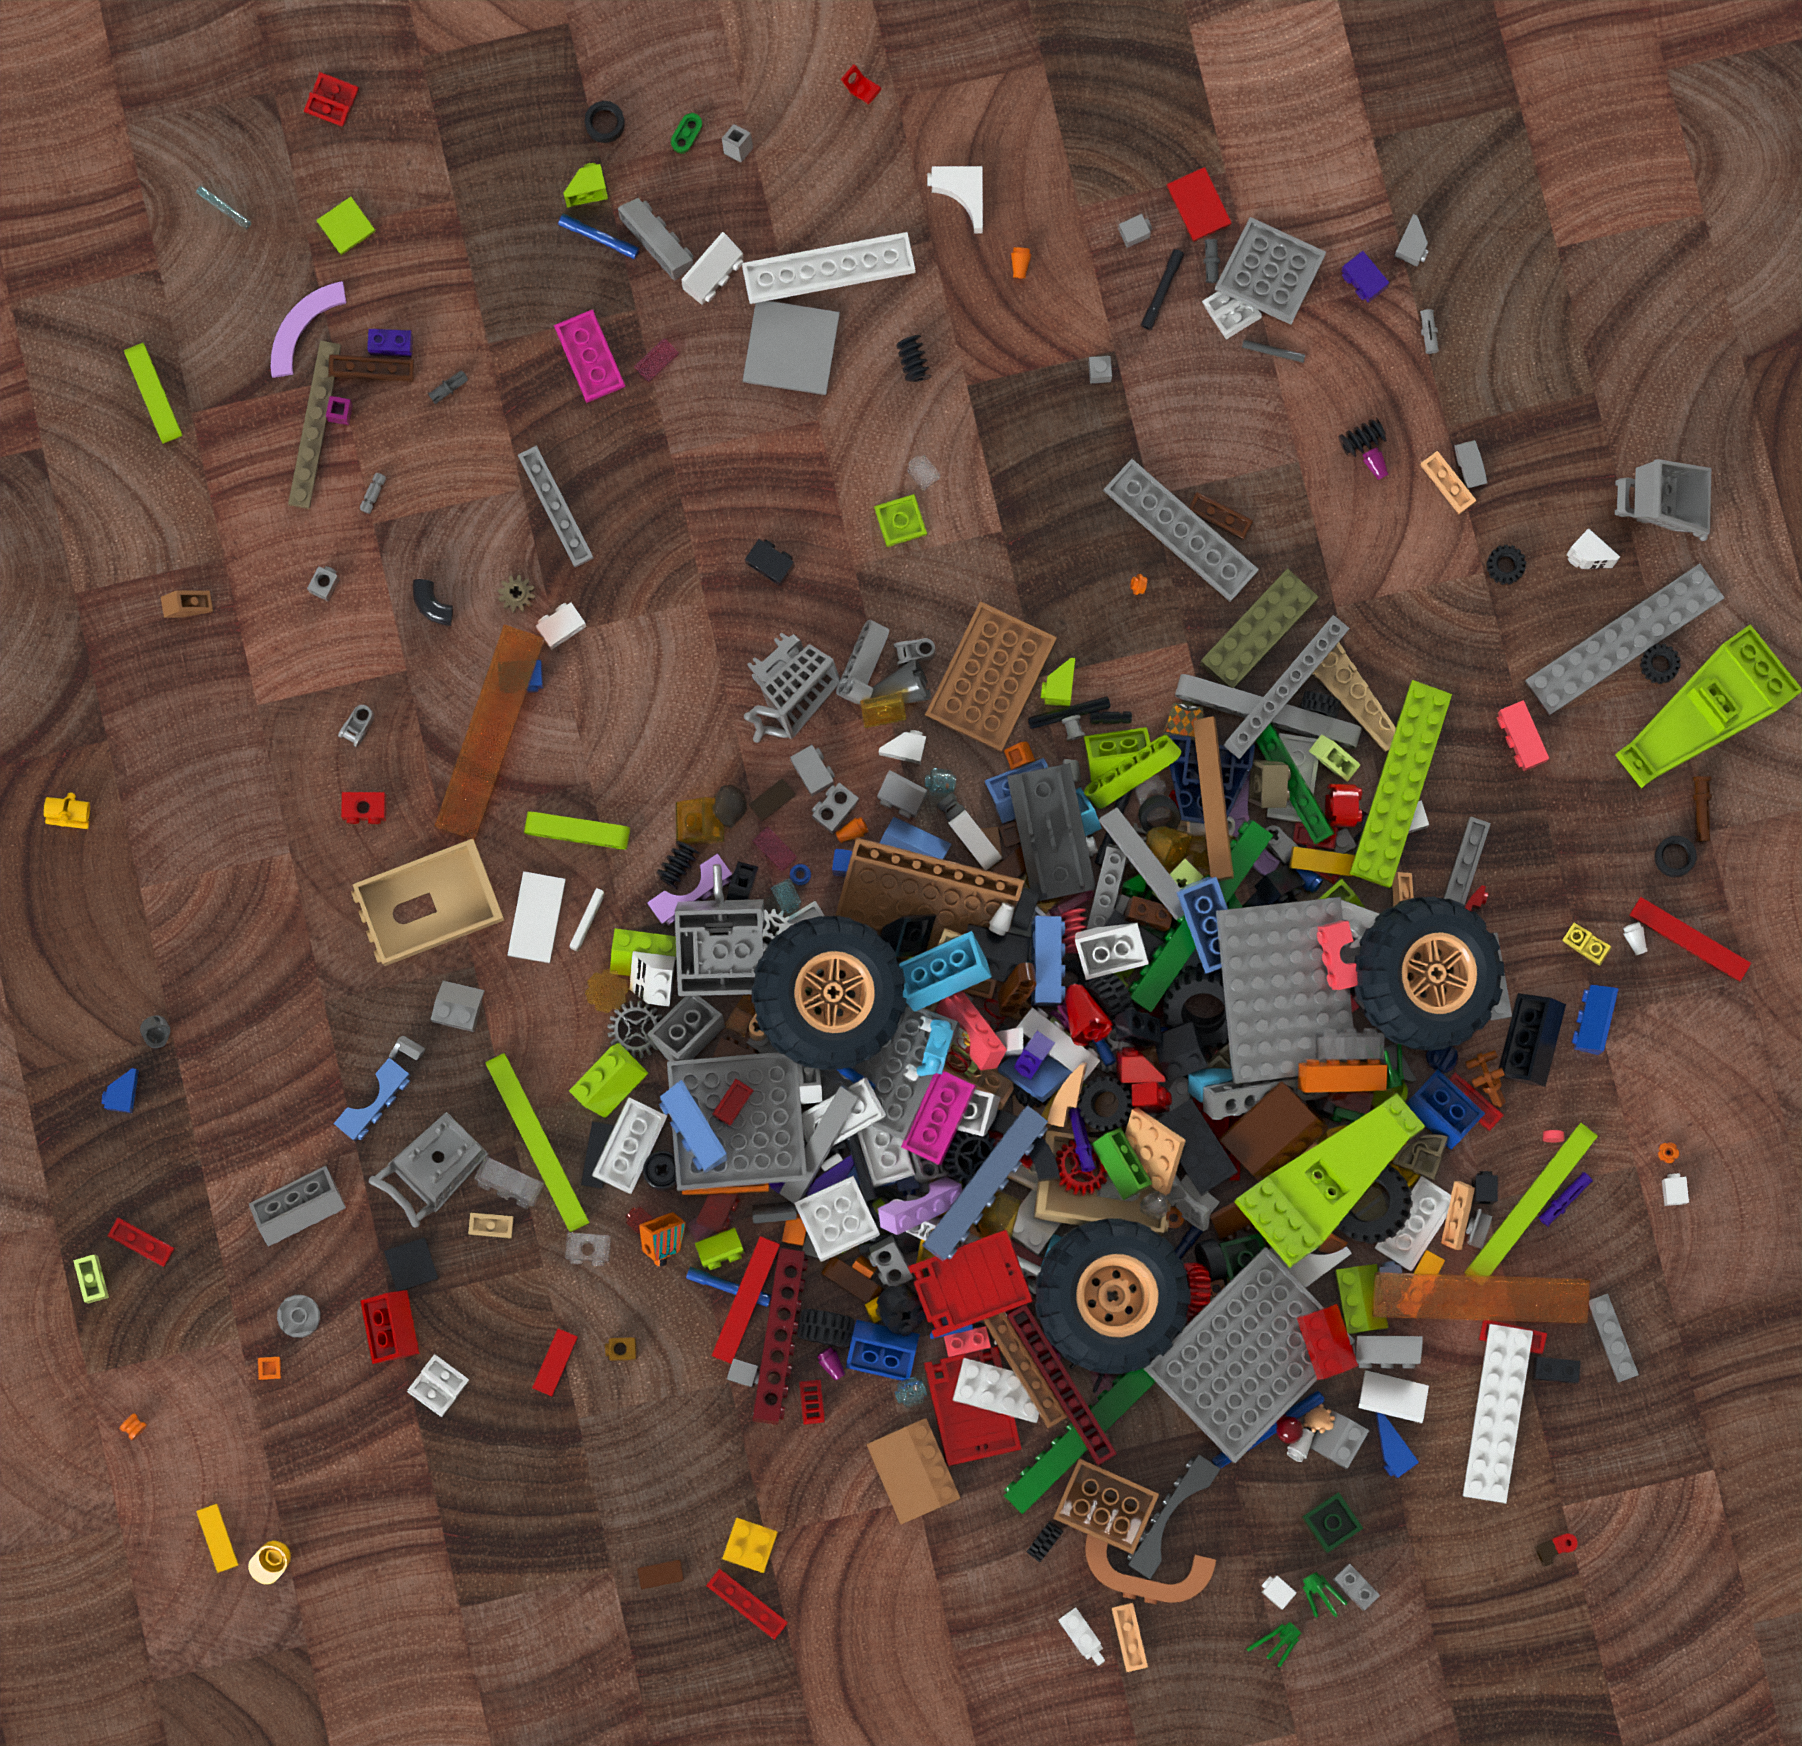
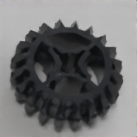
[944,1131,996,1186]

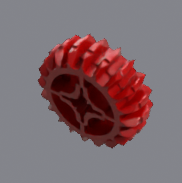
[1055,1139,1109,1196]
[1184,1262,1212,1321]

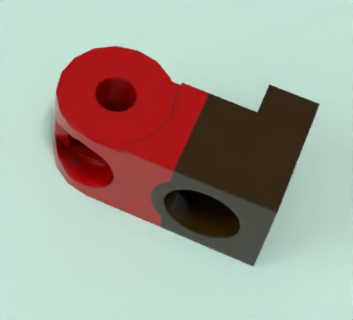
[1534,1533,1578,1567]

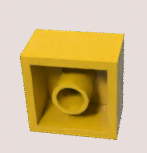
[722,1517,778,1573]

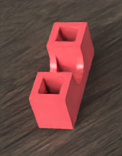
[1317,921,1358,990]

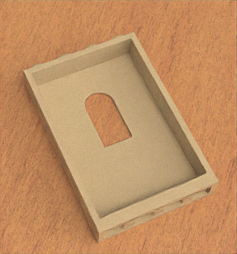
[351,839,504,966]
[1033,1130,1171,1236]

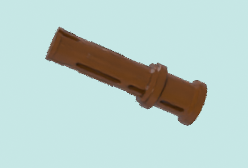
[1692,776,1712,842]

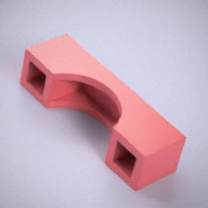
[936,990,1007,1071]

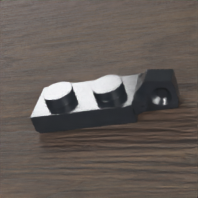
[859,1231,919,1257]

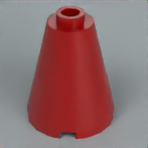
[1065,984,1112,1046]

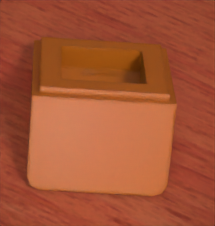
[1003,741,1035,770]

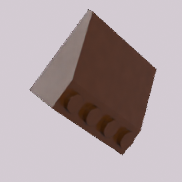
[1218,1081,1329,1181]

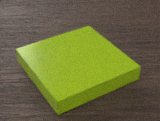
[316,197,376,255]
[874,494,927,547]

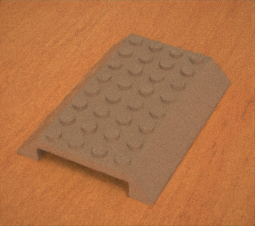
[835,837,1024,999]

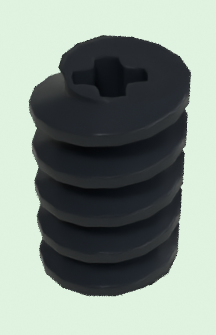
[896,335,932,382]
[1338,418,1387,457]
[657,841,700,890]

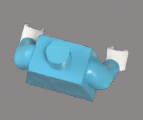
[903,1016,954,1081]

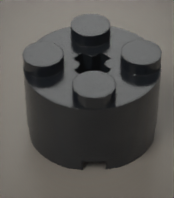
[876,1284,926,1336]

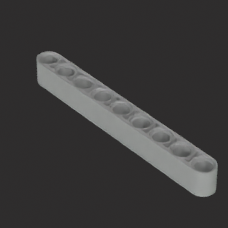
[1175,674,1362,749]

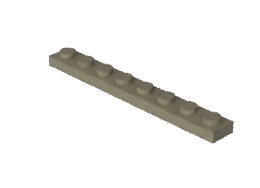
[288,341,342,509]

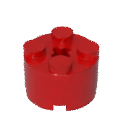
[1325,784,1362,827]

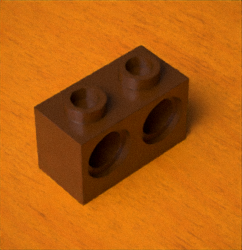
[1124,896,1173,932]

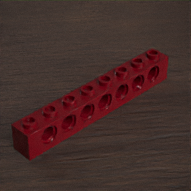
[752,1248,808,1425]
[1007,1304,1117,1466]

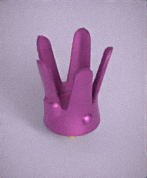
[1050,1002,1070,1030]

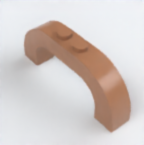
[1085,1534,1216,1605]

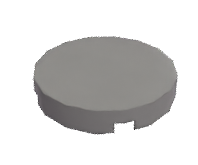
[277,1295,321,1338]

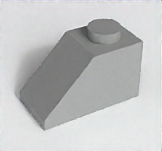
[1394,214,1429,267]

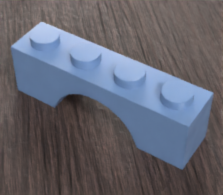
[334,1058,411,1142]

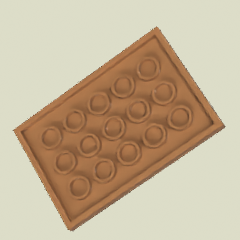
[925,601,1057,753]

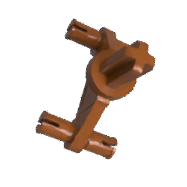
[1465,1049,1505,1107]

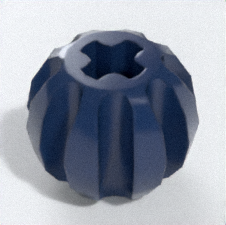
[1426,1046,1459,1073]

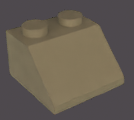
[1248,759,1291,808]

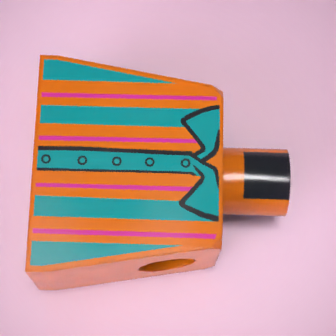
[639,1212,686,1266]

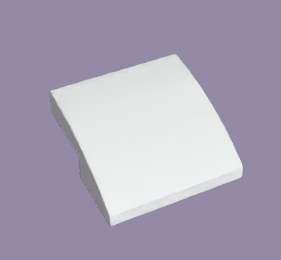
[1202,291,1262,339]
[407,1354,469,1417]

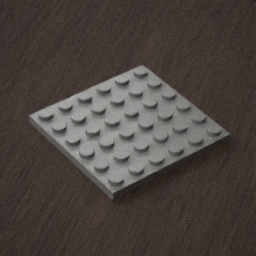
[812,990,960,1140]
[667,1052,807,1191]

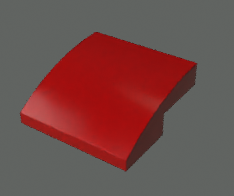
[303,72,360,127]

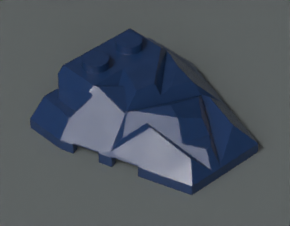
[1169,735,1255,824]

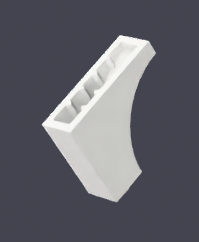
[928,166,983,233]
[1269,1244,1352,1288]

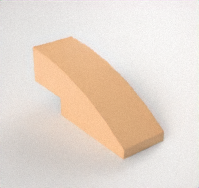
[1047,1062,1087,1127]

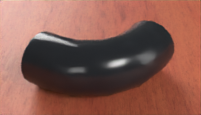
[412,579,453,626]

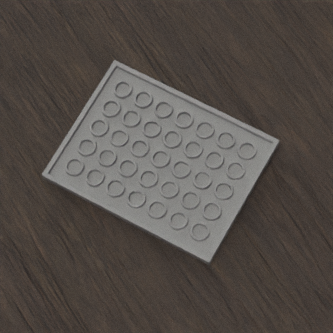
[1216,897,1356,1084]
[1143,1247,1355,1463]

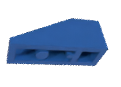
[1375,1412,1419,1478]

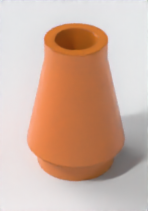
[1011,247,1032,279]
[835,817,869,843]

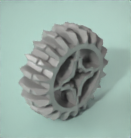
[607,1001,662,1058]

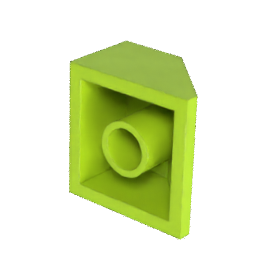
[564,163,608,208]
[1041,658,1075,707]

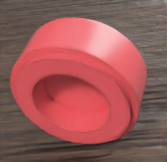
[1543,1130,1564,1143]

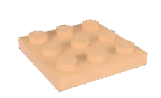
[1125,1107,1186,1196]

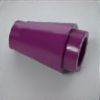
[1362,447,1389,480]
[817,1347,846,1380]

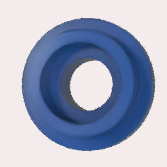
[790,864,811,886]

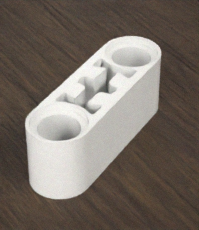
[948,810,1003,871]

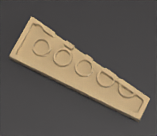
[1312,643,1396,753]

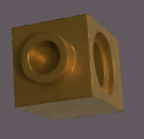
[605,1337,636,1361]

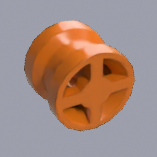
[119,1413,147,1440]

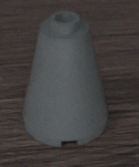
[870,659,931,707]

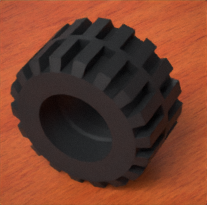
[1084,973,1134,1030]
[1078,1076,1135,1132]
[797,1309,855,1347]

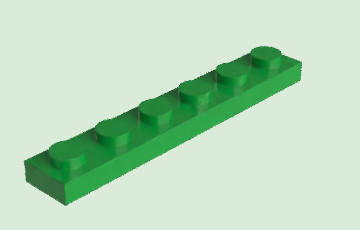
[1256,723,1335,844]

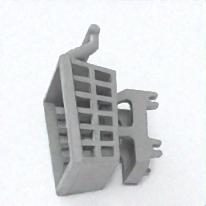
[1615,459,1711,541]
[744,633,840,743]
[369,1112,488,1228]

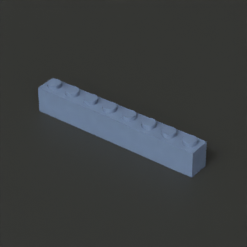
[922,1105,1048,1261]

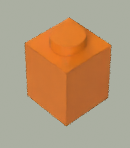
[782,1214,807,1247]

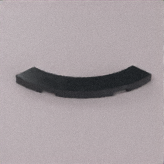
[988,1109,1061,1182]

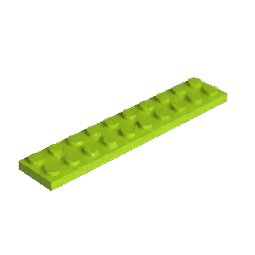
[1349,680,1452,888]

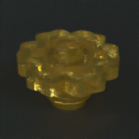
[585,969,629,1013]

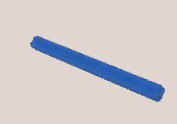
[1212,1391,1325,1469]

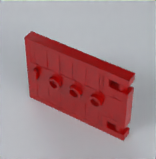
[908,1229,1034,1338]
[923,1346,1021,1467]

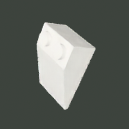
[1075,923,1149,980]
[1003,1189,1061,1256]

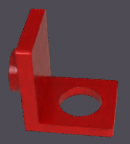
[841,64,882,104]

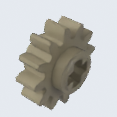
[498,575,535,613]

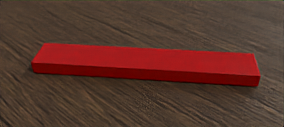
[1629,897,1751,982]
[712,1235,780,1364]

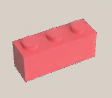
[1497,700,1549,771]

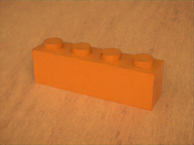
[1298,1058,1387,1093]

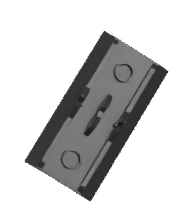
[1007,763,1096,901]

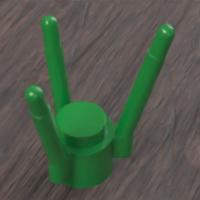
[1363,1043,1404,1089]
[1302,1571,1348,1618]
[1247,1622,1301,1667]

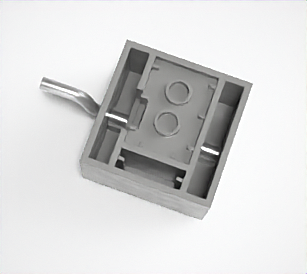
[675,864,764,996]

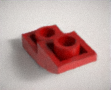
[1465,885,1488,911]

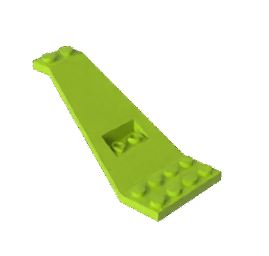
[1615,624,1802,788]
[1235,1094,1425,1268]

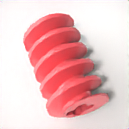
[1059,909,1087,954]

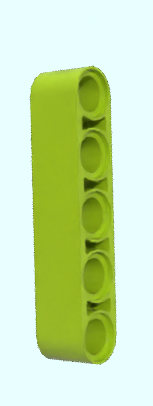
[124,342,183,444]
[1084,735,1181,809]
[524,812,631,849]

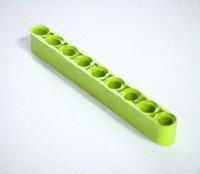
[485,1053,589,1233]
[1464,1123,1598,1286]

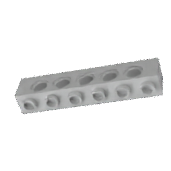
[1203,1076,1328,1120]

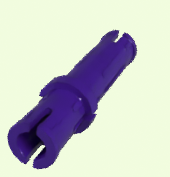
[1069,1107,1095,1172]
[1538,1172,1593,1227]

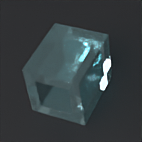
[770,878,801,914]

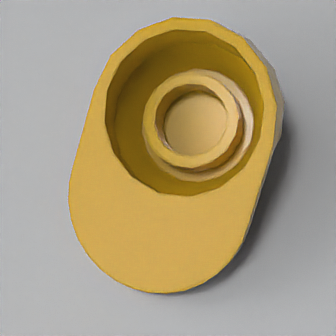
[249,1540,291,1584]

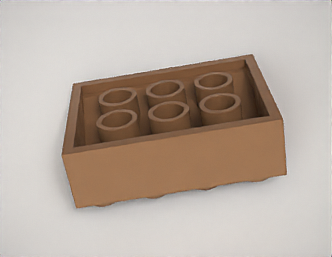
[866,1418,961,1525]
[1053,1458,1159,1554]

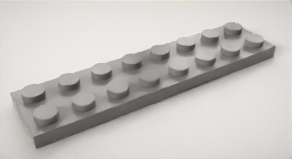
[1103,459,1259,602]

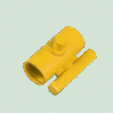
[44,793,90,829]

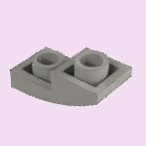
[1454,440,1487,488]

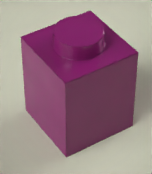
[326,396,353,425]

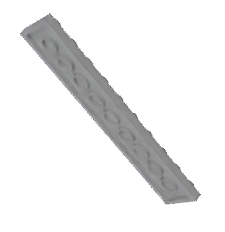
[1525,564,1724,716]

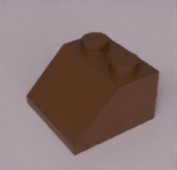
[1209,1202,1255,1242]

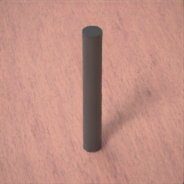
[1242,340,1305,363]

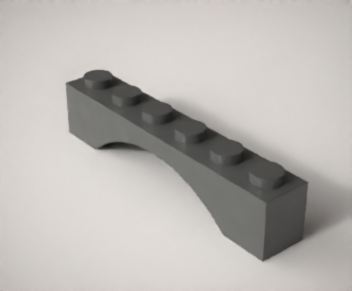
[1126,1455,1220,1579]

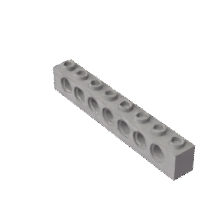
[1223,615,1350,759]

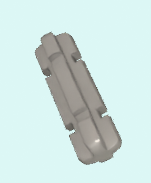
[360,473,386,513]

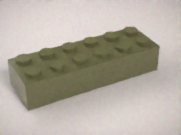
[1200,568,1319,689]

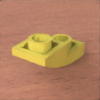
[1562,923,1611,966]

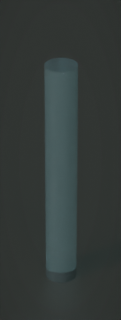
[196,186,251,229]

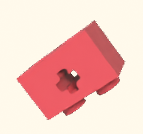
[944,1326,991,1358]

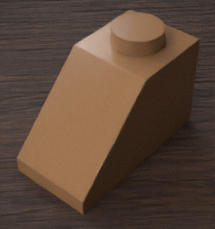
[161,591,213,618]

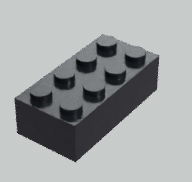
[1157,1099,1238,1197]

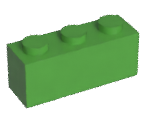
[1092,1127,1152,1200]

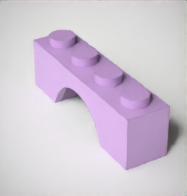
[647,854,733,926]
[878,1177,962,1235]

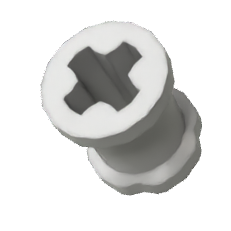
[1061,715,1085,741]

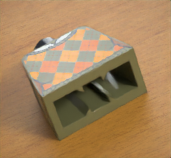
[1162,700,1203,742]

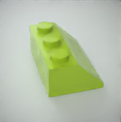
[1084,727,1151,781]
[610,928,677,982]
[569,1043,649,1118]
[1334,1264,1388,1335]

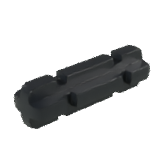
[1090,711,1132,724]

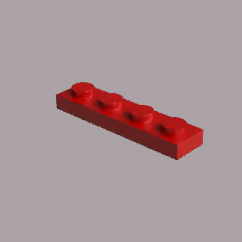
[706,1569,788,1640]

